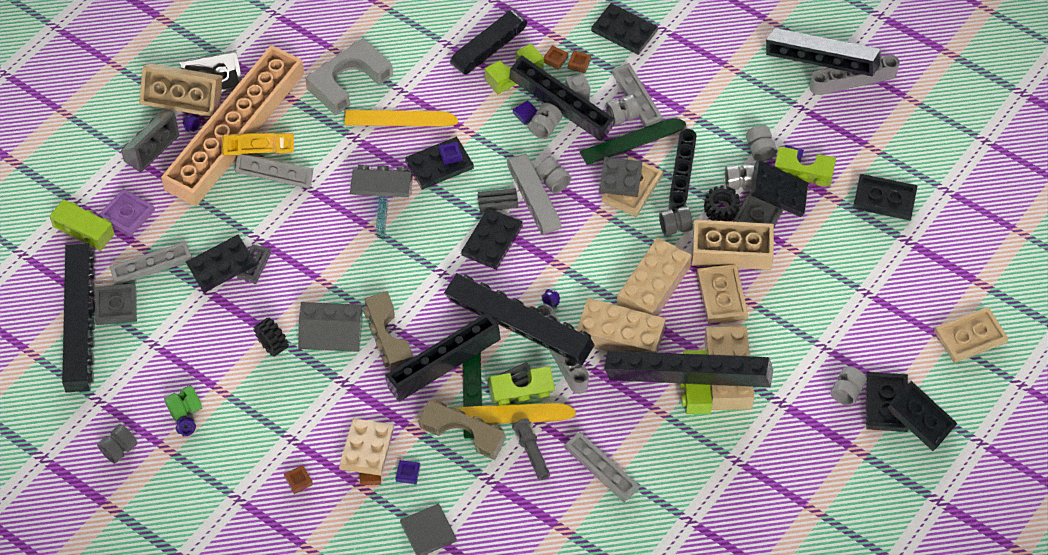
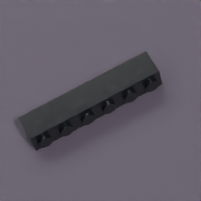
[766,28,881,77]
[509,55,614,142]
[385,313,501,402]

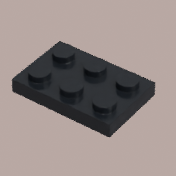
[591,3,658,55]
[405,137,474,190]
[751,160,808,217]
[853,174,918,221]
[461,208,523,270]
[186,234,257,293]
[865,372,909,432]
[887,381,958,451]

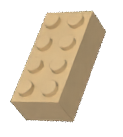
[139,63,223,117]
[692,220,774,270]
[617,237,692,316]
[576,298,666,352]
[704,326,754,410]

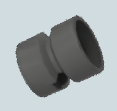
[659,206,693,236]
[97,424,138,464]

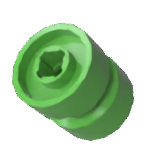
[164,385,202,422]

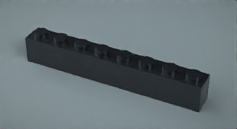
[62,243,96,393]
[444,273,595,365]
[604,351,773,388]

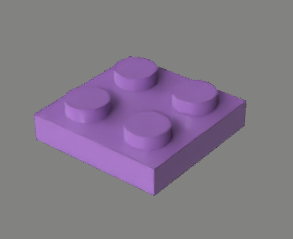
[98,188,155,237]

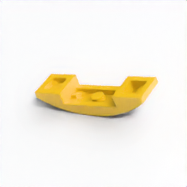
[222,133,294,155]

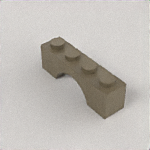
[362,291,413,371]
[418,400,506,460]

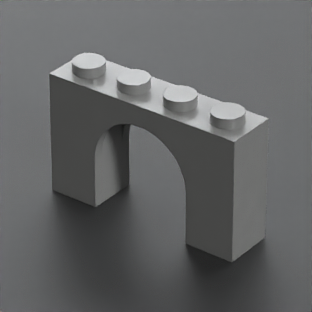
[305,38,393,116]

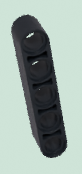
[450,10,527,75]
[668,129,697,212]

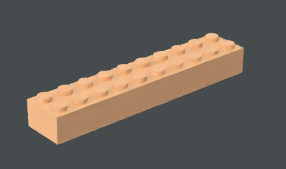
[161,45,304,206]

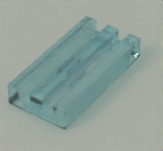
[376,196,388,239]

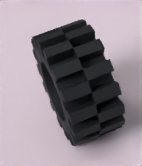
[704,185,740,221]
[253,317,289,357]

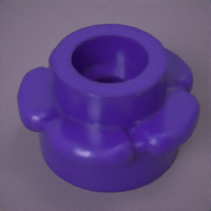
[183,114,200,132]
[542,289,560,308]
[175,416,196,436]

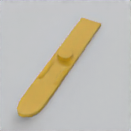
[345,110,458,126]
[452,403,576,424]

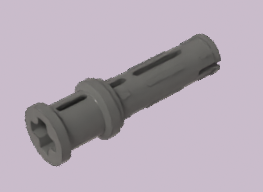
[512,418,551,480]

